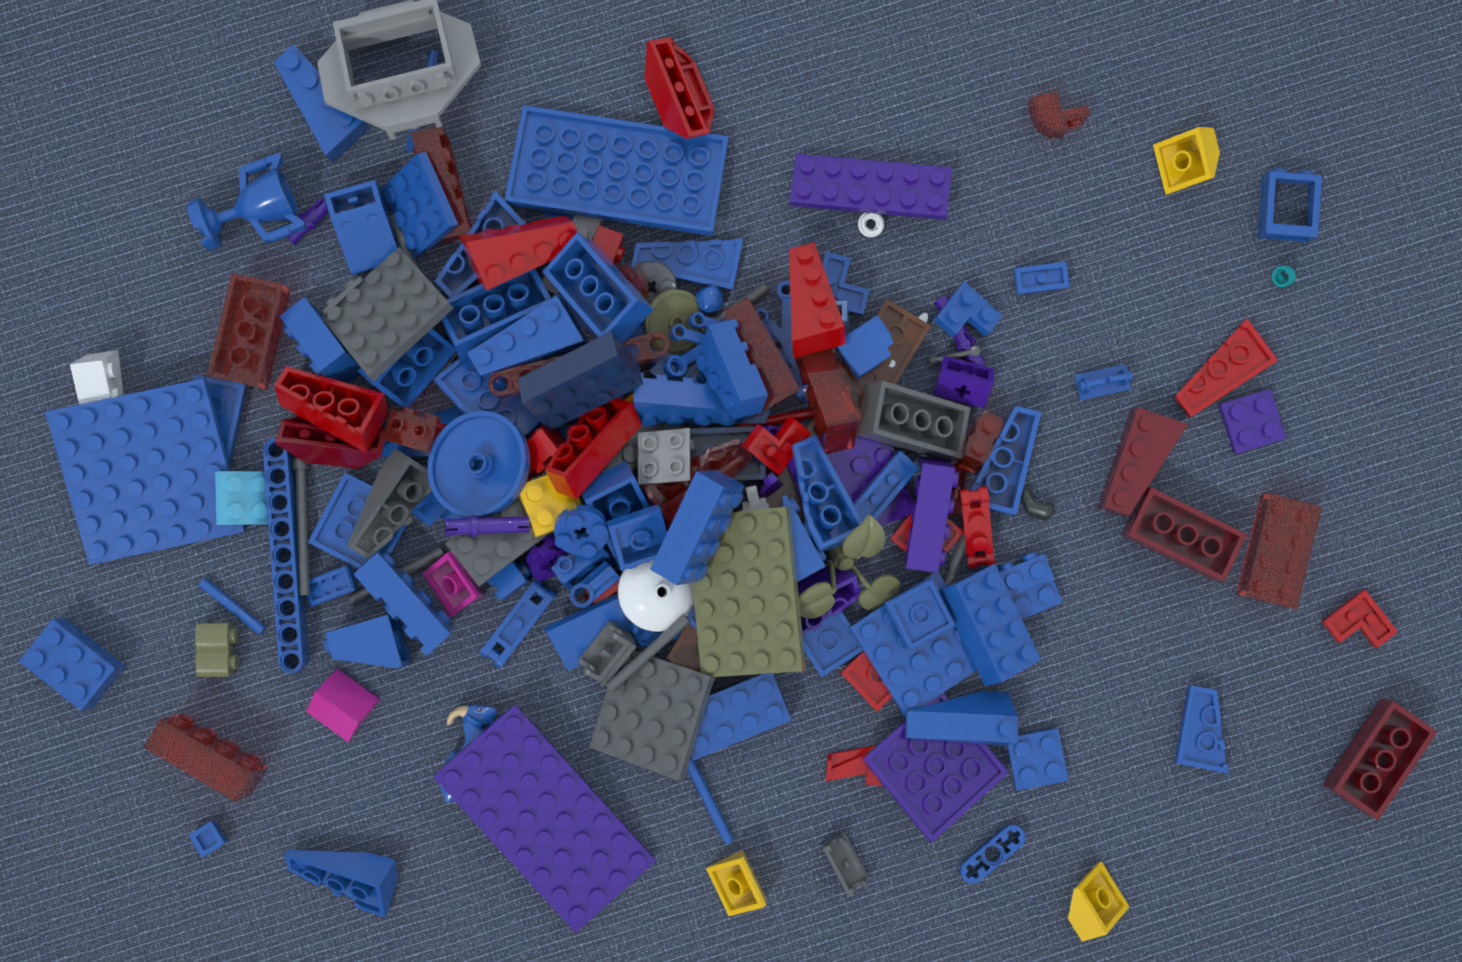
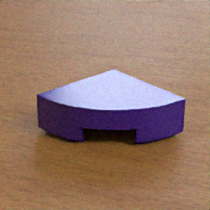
[757,472,783,499]

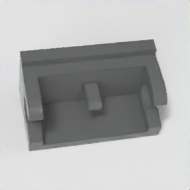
[578,621,636,686]
[821,832,870,896]

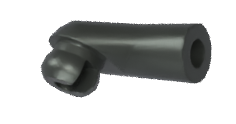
[1020,489,1055,520]

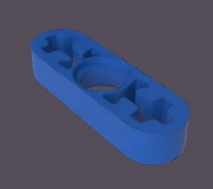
[959,823,1025,884]

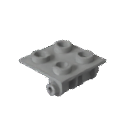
[638,428,695,485]

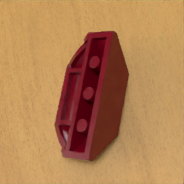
[275,415,387,469]

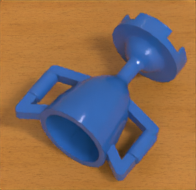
[187,153,306,251]

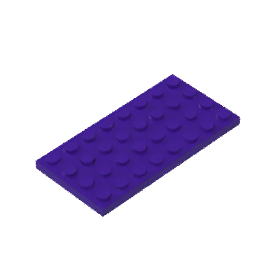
[433,703,656,933]

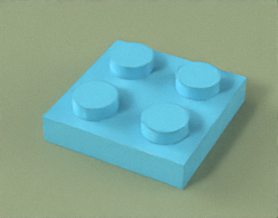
[215,471,268,525]

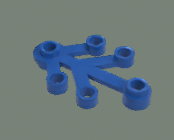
[753,280,808,382]
[663,312,744,384]

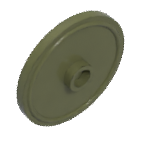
[644,289,702,355]

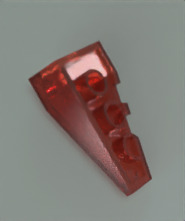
[636,439,753,530]

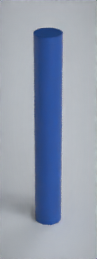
[198,578,267,635]

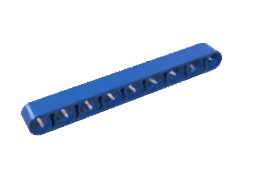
[263,438,309,673]

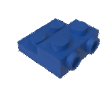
[606,504,667,571]
[551,547,618,596]
[997,551,1063,619]

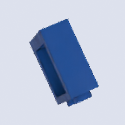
[1257,168,1322,243]

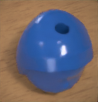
[695,285,723,314]

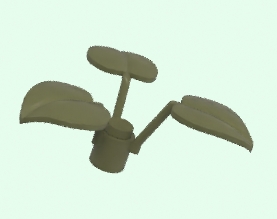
[799,514,901,618]

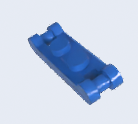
[479,579,557,669]

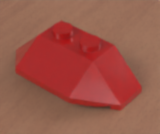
[644,37,715,139]

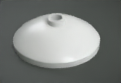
[618,560,694,632]

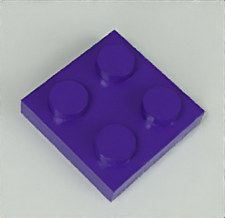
[1218,389,1287,454]

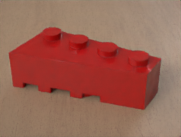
[274,366,388,453]

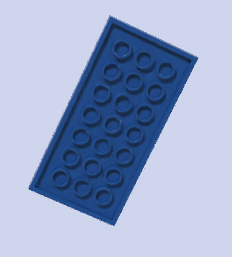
[504,105,729,236]

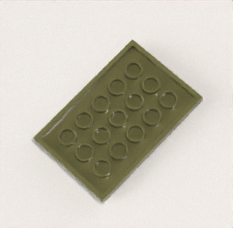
[692,506,806,677]

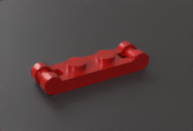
[960,486,995,569]

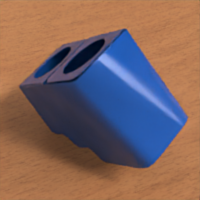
[835,315,894,380]

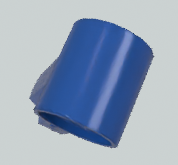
[570,561,620,608]

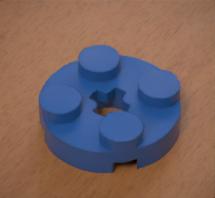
[554,505,609,558]

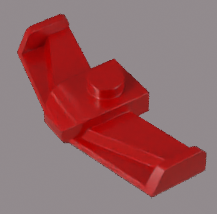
[825,744,883,786]

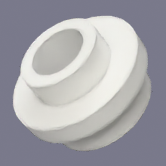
[858,213,884,237]

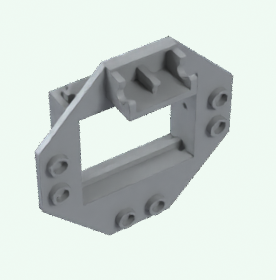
[317,0,481,140]

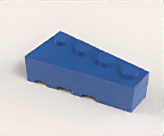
[968,406,1041,516]

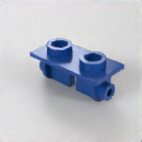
[1074,364,1133,400]

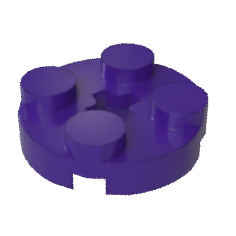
[526,534,570,581]

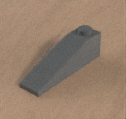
[346,448,432,559]

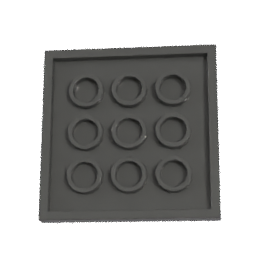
[322,247,454,381]
[589,650,715,781]

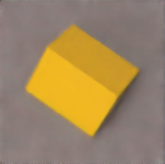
[706,850,767,916]

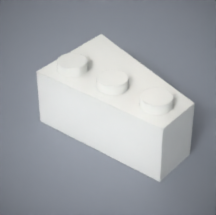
[70,350,123,404]

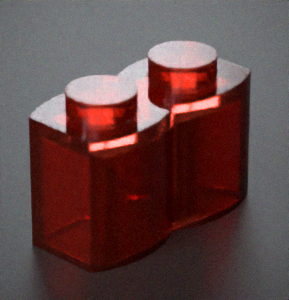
[958,411,1003,473]

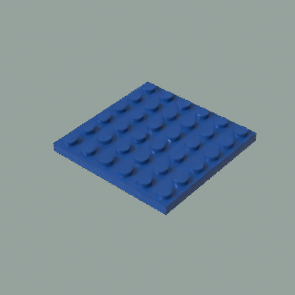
[45,378,247,565]

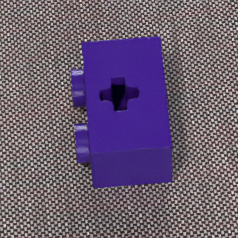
[933,356,994,408]

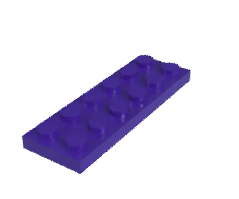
[790,154,952,220]

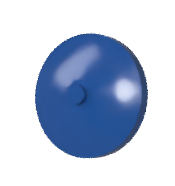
[427,411,530,518]

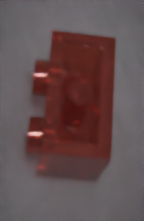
[383,407,447,453]

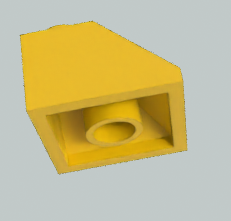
[1153,127,1220,195]
[1068,861,1129,942]

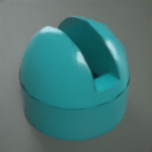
[1272,266,1296,287]

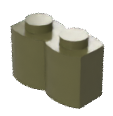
[195,622,239,677]

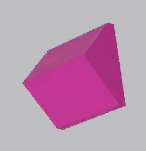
[422,551,486,617]
[306,668,380,742]

